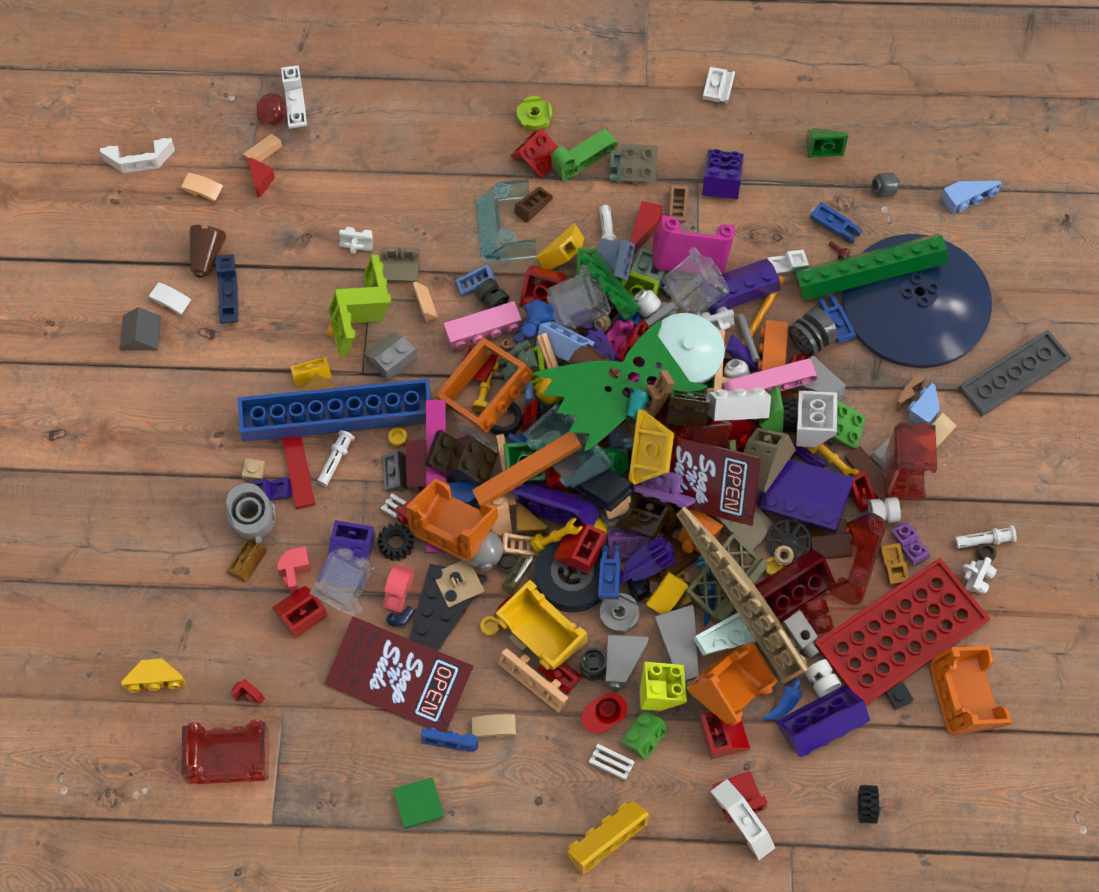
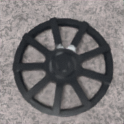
[767,519,811,562]

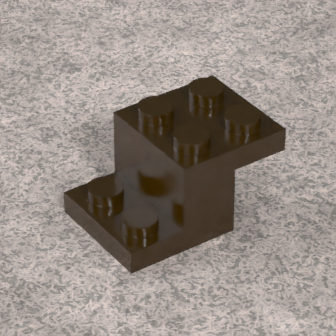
[666,390,710,431]
[425,430,498,486]
[620,493,682,540]

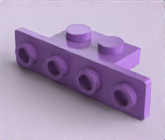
[628,471,696,508]

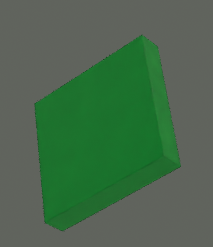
[393,777,444,829]

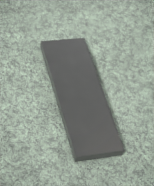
[958,330,1072,417]

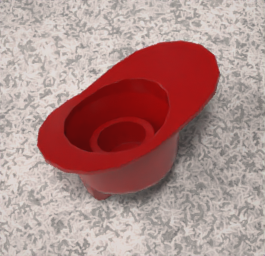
[581,693,628,733]

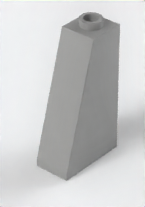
[654,605,699,687]

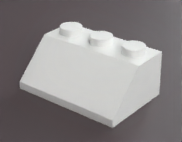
[707,388,771,421]
[796,391,837,447]

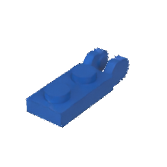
[810,202,862,244]
[818,294,856,344]
[598,546,621,600]
[421,728,478,752]

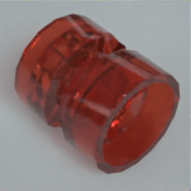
[802,599,834,635]

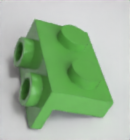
[620,710,669,760]

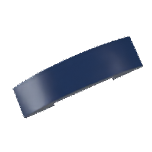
[216,254,239,324]

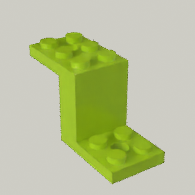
[328,255,391,357]

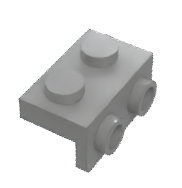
[638,300,678,327]

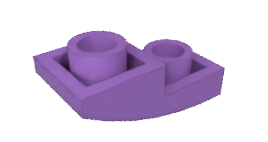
[891,522,930,566]

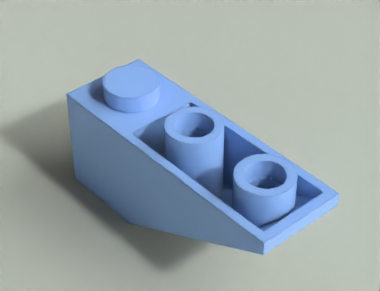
[941,181,1002,215]

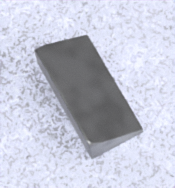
[382,450,408,492]

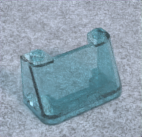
[523,403,614,488]

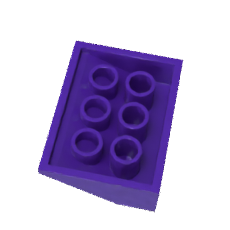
[760,459,854,533]

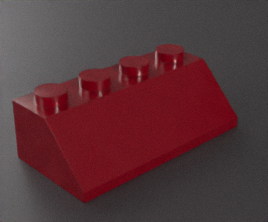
[755,549,838,624]

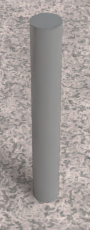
[737,314,760,363]

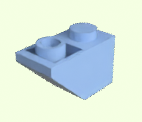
[907,383,940,431]

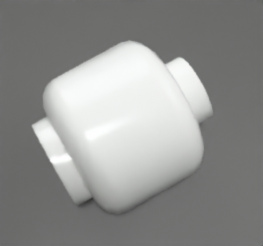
[634,290,661,317]
[724,359,750,379]

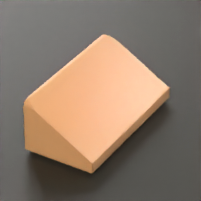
[243,134,282,162]
[413,282,438,322]

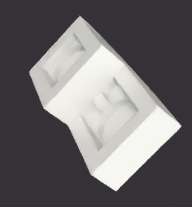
[767,250,809,276]
[148,282,191,316]

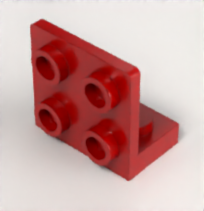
[510,128,559,178]
[712,771,768,824]

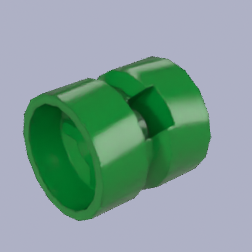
[592,446,629,475]

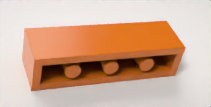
[757,320,788,397]

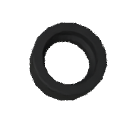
[490,401,522,437]

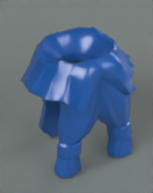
[513,299,560,348]

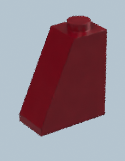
[406,440,426,491]

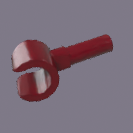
[829,241,850,259]

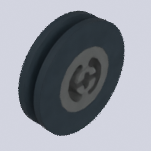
[535,537,602,612]

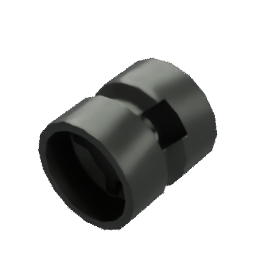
[475,278,510,309]
[580,648,607,681]

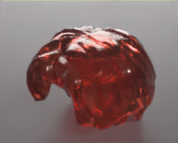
[256,93,287,125]

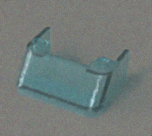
[476,179,536,261]

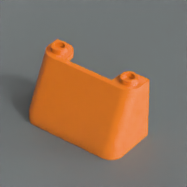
[406,479,498,562]
[686,641,778,725]
[930,646,1012,735]

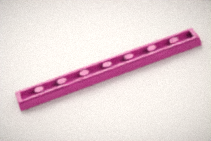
[426,400,446,553]

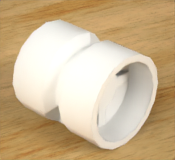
[868,497,901,525]
[804,659,841,697]

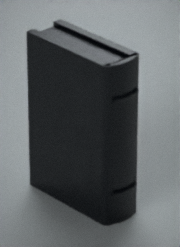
[570,460,634,512]

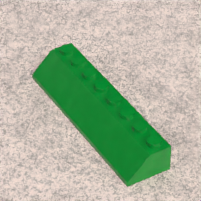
[794,234,948,301]

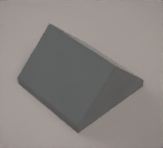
[120,307,161,351]

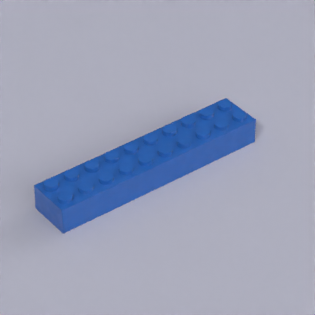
[238,379,431,442]

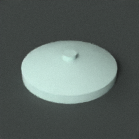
[656,313,725,384]

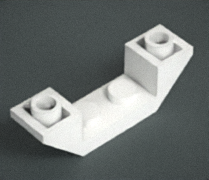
[281,65,307,129]
[100,138,175,173]
[710,779,775,860]

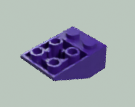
[702,149,744,200]
[324,520,375,590]

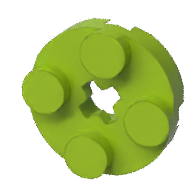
[517,96,552,130]

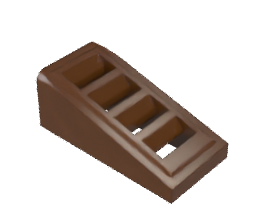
[514,186,553,222]

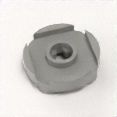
[600,593,639,634]

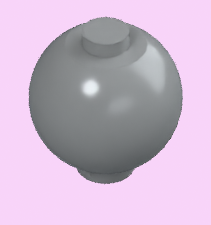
[469,531,503,571]

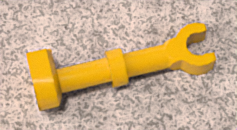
[471,362,498,413]
[807,442,860,476]
[530,518,583,553]

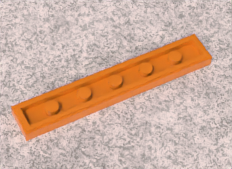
[472,432,583,506]

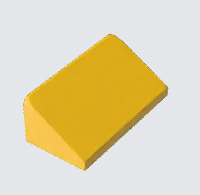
[290,357,332,387]
[646,572,688,614]

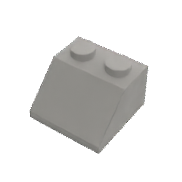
[364,333,417,381]

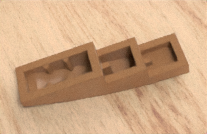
[622,370,675,438]

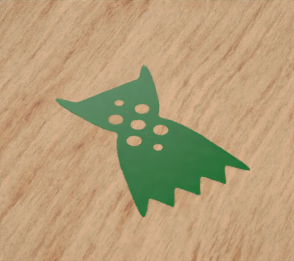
[534,321,708,451]

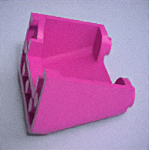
[652,215,735,278]

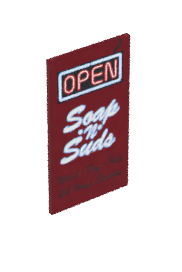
[635,435,761,526]
[325,616,473,733]

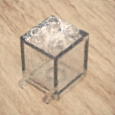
[662,247,730,316]
[547,265,611,330]
[309,547,375,616]

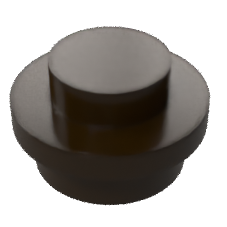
[976,544,996,562]
[497,554,516,573]

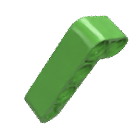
[552,129,618,180]

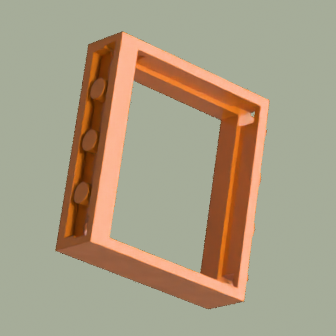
[435,337,534,433]

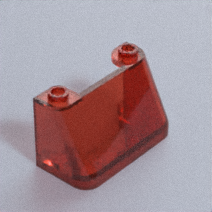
[825,512,886,605]

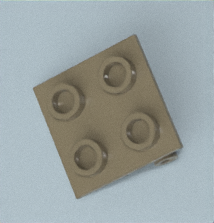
[619,144,658,182]
[382,247,420,282]

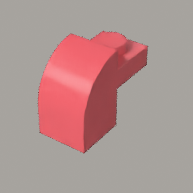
[277,546,311,594]
[382,564,415,613]

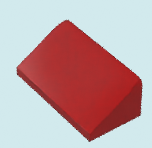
[537,662,583,694]

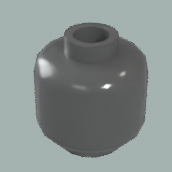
[872,173,900,197]

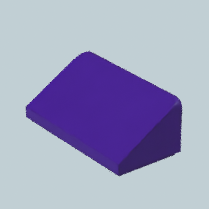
[725,335,758,371]

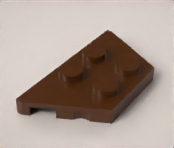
[658,526,701,583]

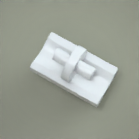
[339,227,373,254]
[700,306,735,331]
[962,557,997,595]

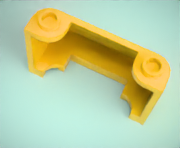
[496,580,588,670]

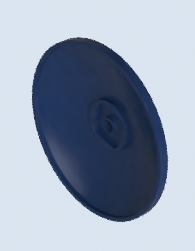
[842,234,992,368]

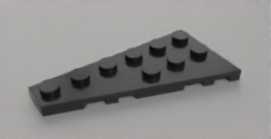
[409,564,487,651]

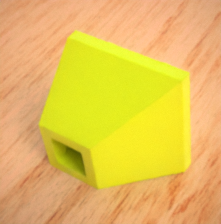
[640,662,687,711]

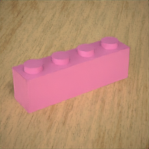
[444,301,522,351]

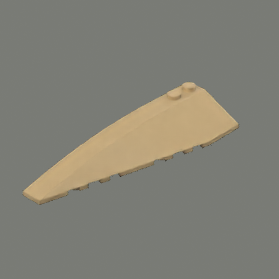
[676,507,809,684]

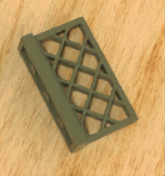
[684,532,770,624]

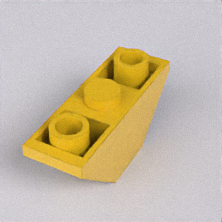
[535,223,585,270]
[121,658,186,693]

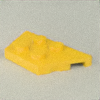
[629,410,674,485]

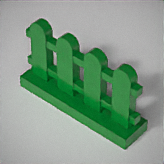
[578,250,641,321]

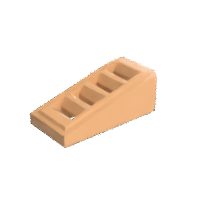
[500,533,540,557]

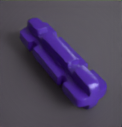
[794,444,827,469]

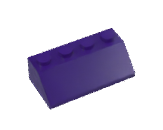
[698,258,780,315]
[512,483,600,526]
[776,685,871,757]

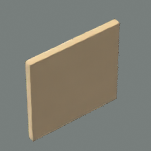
[435,560,485,608]

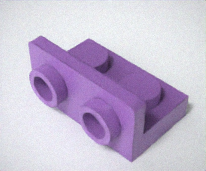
[608,528,648,559]

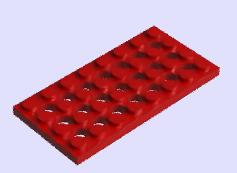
[814,558,990,706]

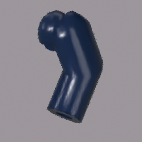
[386,606,415,627]

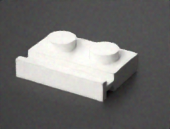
[703,67,735,104]

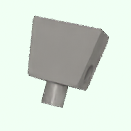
[781,610,820,658]

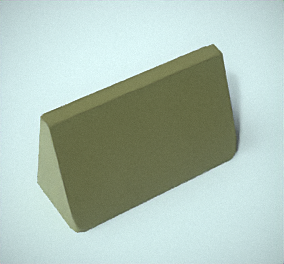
[501,555,534,595]

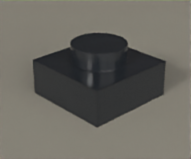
[885,682,914,710]

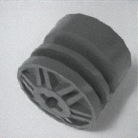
[788,307,838,357]

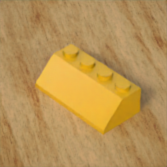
[567,801,649,875]

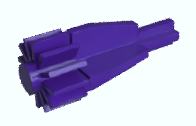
[620,536,676,585]

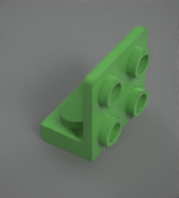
[832,400,865,450]

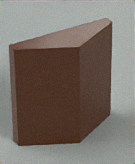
[807,519,852,559]

